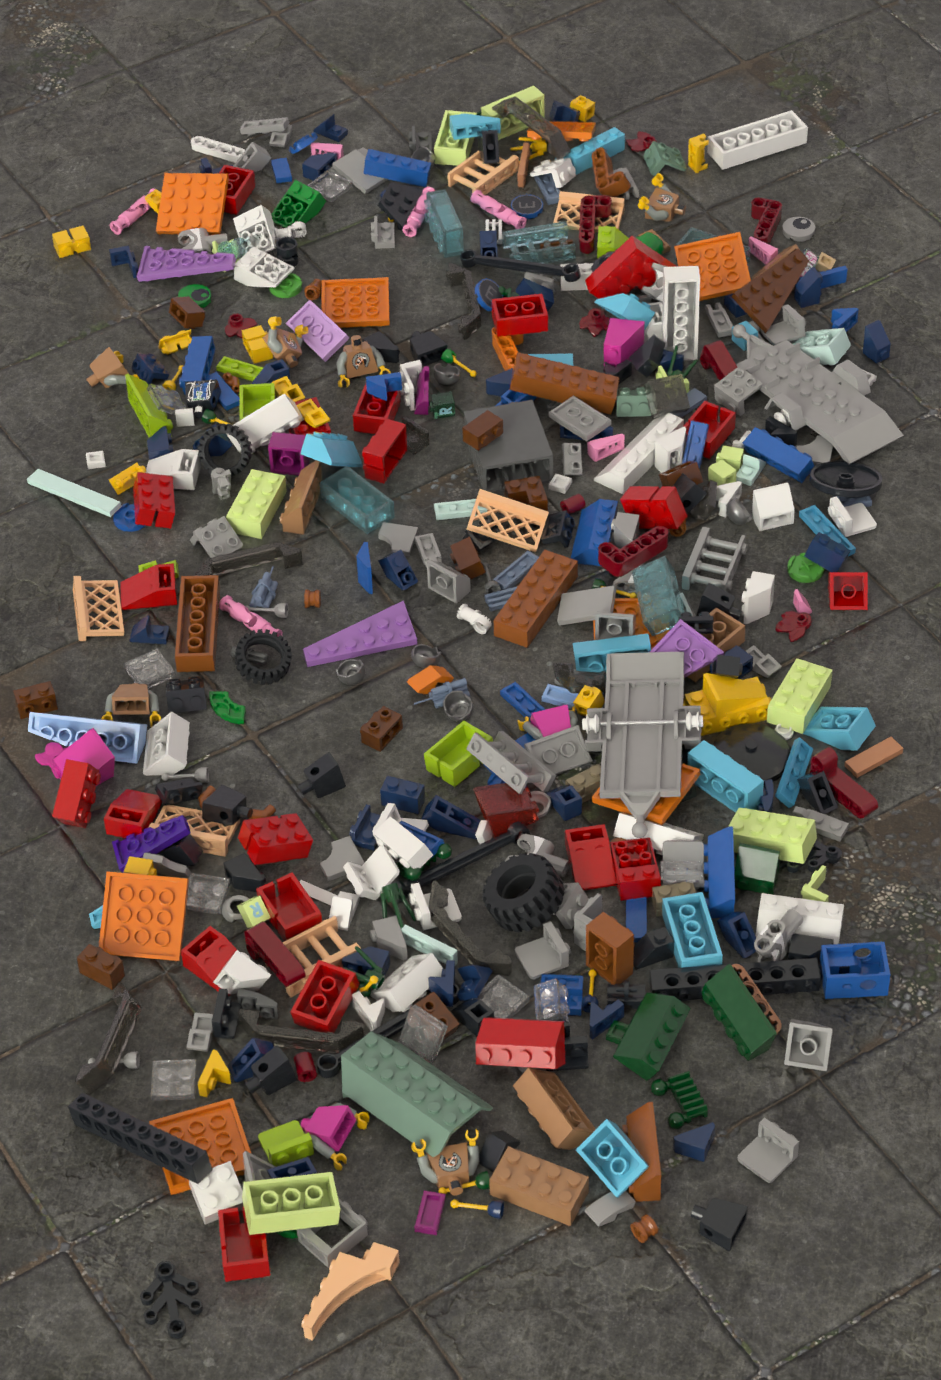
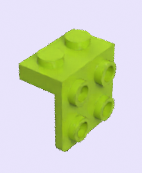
[258,1120,314,1167]

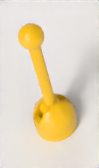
[161,365,183,396]

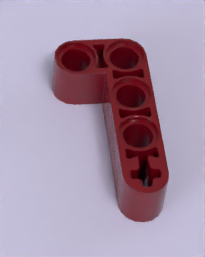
[579,195,612,254]
[751,197,782,250]
[700,340,738,381]
[598,526,669,577]
[810,747,878,819]
[244,921,306,987]

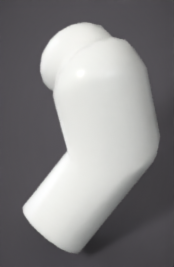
[732,431,751,449]

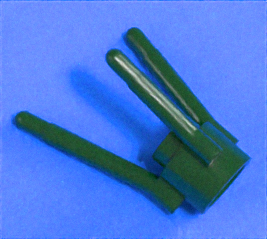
[666,346,698,382]
[380,883,416,928]
[343,946,385,990]

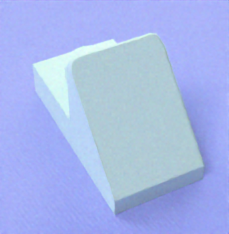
[736,454,766,486]

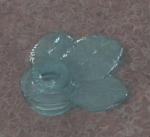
[218,238,245,259]

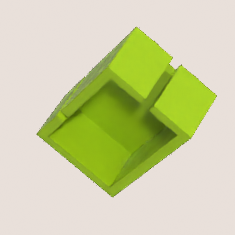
[240,383,276,420]
[424,721,493,787]

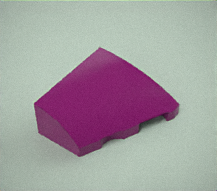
[414,366,429,415]

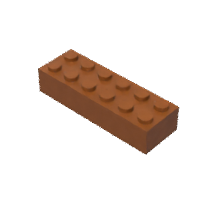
[509,352,619,415]
[494,550,578,648]
[175,575,220,672]

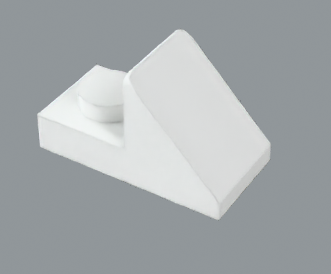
[714,481,742,517]
[329,891,360,931]
[352,991,385,1031]

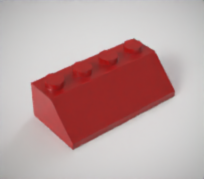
[475,1017,565,1069]

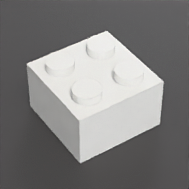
[189,1161,244,1225]

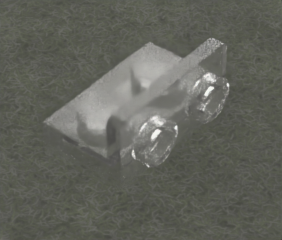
[534,978,570,1021]

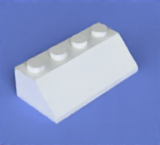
[226,394,304,454]
[613,813,704,855]
[756,893,844,945]

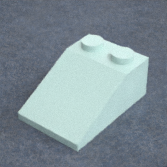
[792,328,851,366]

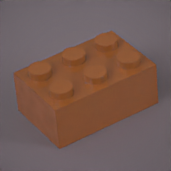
[586,912,634,984]

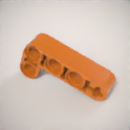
[492,327,524,371]

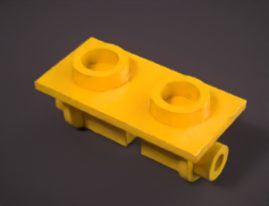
[159,329,192,355]
[109,463,147,495]

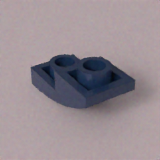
[757,780,774,813]

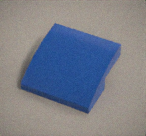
[539,974,583,1016]

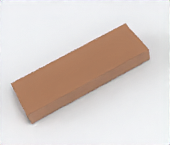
[517,142,530,187]
[844,737,903,778]

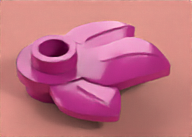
[35,742,68,769]

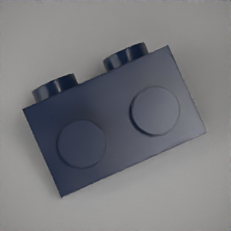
[131,354,170,386]

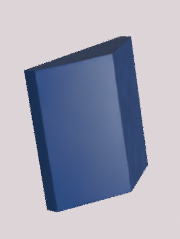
[356,542,373,594]

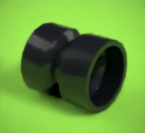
[276,237,299,267]

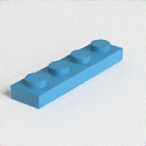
[799,505,856,556]
[775,737,813,808]

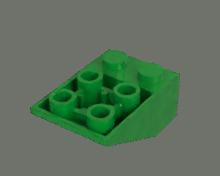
[271,180,326,230]

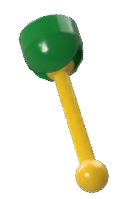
[441,349,477,377]

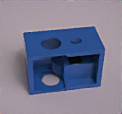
[820,942,890,999]

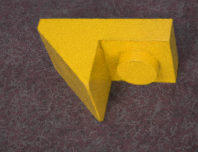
[198,1050,231,1098]

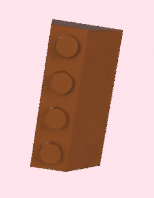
[622,1102,661,1202]

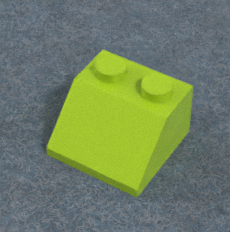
[597,226,629,259]

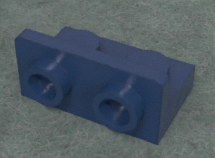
[350,804,381,851]

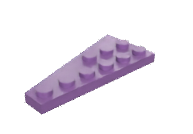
[137,246,236,282]
[303,601,417,667]
[604,619,725,701]

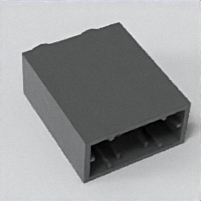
[464,400,553,493]

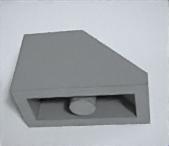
[233,142,271,172]
[370,916,408,960]

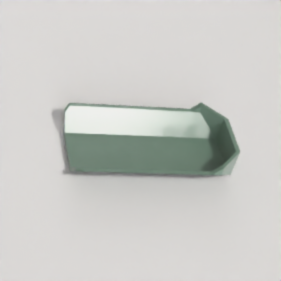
[341,1031,493,1157]

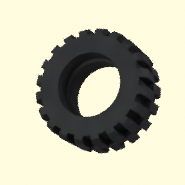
[482,853,564,932]

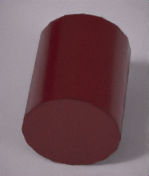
[560,493,586,515]
[294,1052,317,1082]

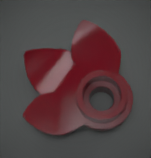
[626,131,657,151]
[579,308,610,337]
[225,313,257,338]
[775,611,812,642]

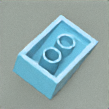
[594,293,655,330]
[803,707,876,751]
[576,1119,649,1198]

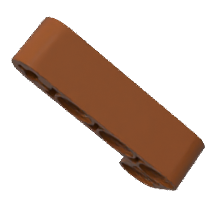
[592,147,631,197]

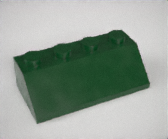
[702,964,777,1061]
[612,993,691,1081]

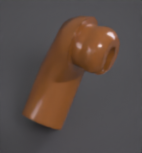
[223,373,240,393]
[198,785,216,808]
[250,804,276,819]

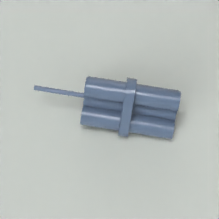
[249,566,278,608]
[414,678,470,709]

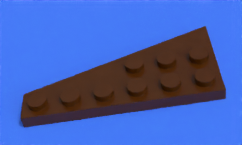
[731,249,810,334]

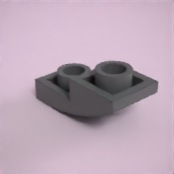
[237,989,279,1019]

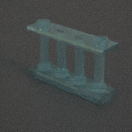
[502,221,576,264]

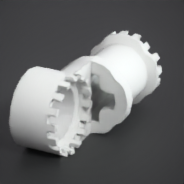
[274,222,307,242]
[457,604,492,634]

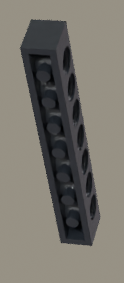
[649,958,820,1001]
[68,1092,213,1184]

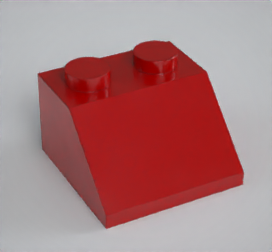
[828,572,868,610]

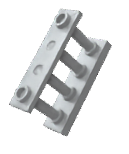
[682,527,748,592]
[466,731,556,794]

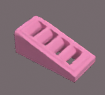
[311,143,344,160]
[748,236,778,265]
[587,434,625,462]

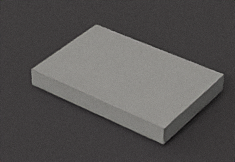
[332,149,388,194]
[549,396,611,441]
[557,586,616,625]
[524,725,592,775]

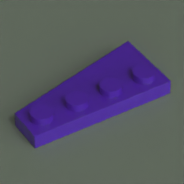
[112,815,191,873]

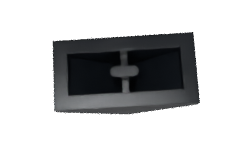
[479,1130,520,1173]

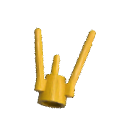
[510,137,547,164]

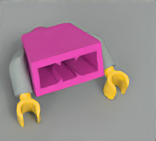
[517,705,578,740]
[301,1103,370,1170]

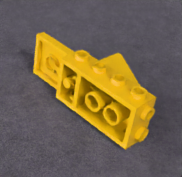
[683,673,771,736]

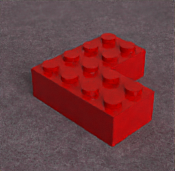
[585,236,677,299]

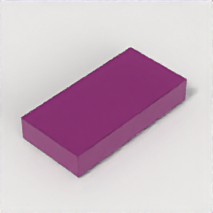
[414,1191,446,1235]

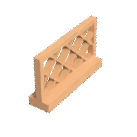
[553,191,625,232]
[467,489,549,552]
[73,576,124,641]
[149,805,240,857]

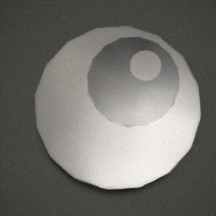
[782,217,815,242]

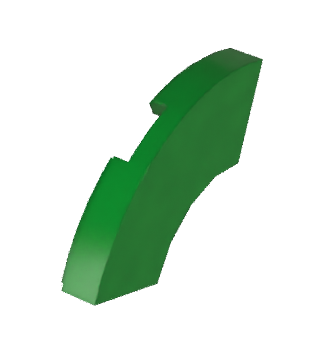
[209,691,246,724]

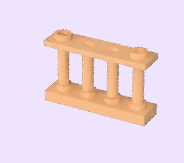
[447,151,519,195]
[265,916,361,998]

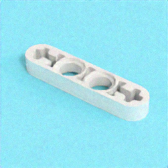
[191,136,245,163]

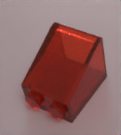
[473,783,539,838]

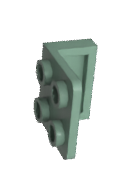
[643,141,687,176]
[616,387,652,417]

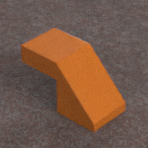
[407,665,454,695]

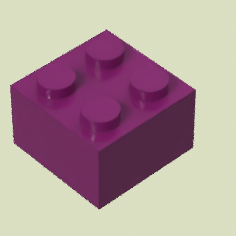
[268,432,310,476]

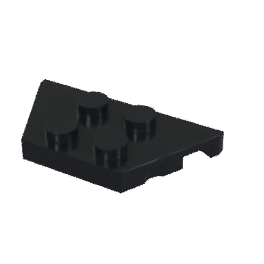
[377,182,423,230]

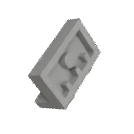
[371,216,395,249]

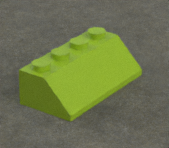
[125,374,173,438]

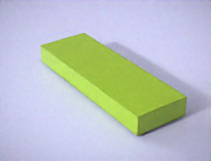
[216,356,263,382]

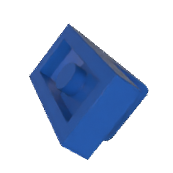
[831,308,859,332]
[366,372,402,401]

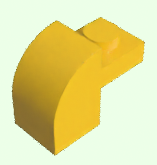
[271,376,305,402]

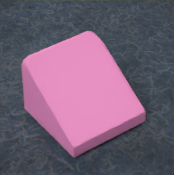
[793,589,812,614]

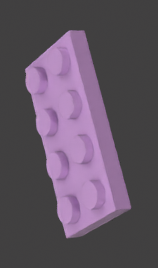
[286,300,350,362]

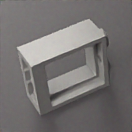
[297,1198,368,1268]

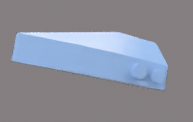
[28,712,147,763]

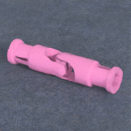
[402,187,437,237]
[109,188,155,235]
[470,190,527,231]
[219,595,283,637]

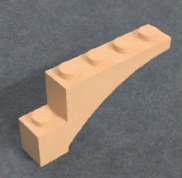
[302,1242,400,1340]

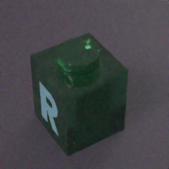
[429,392,455,419]

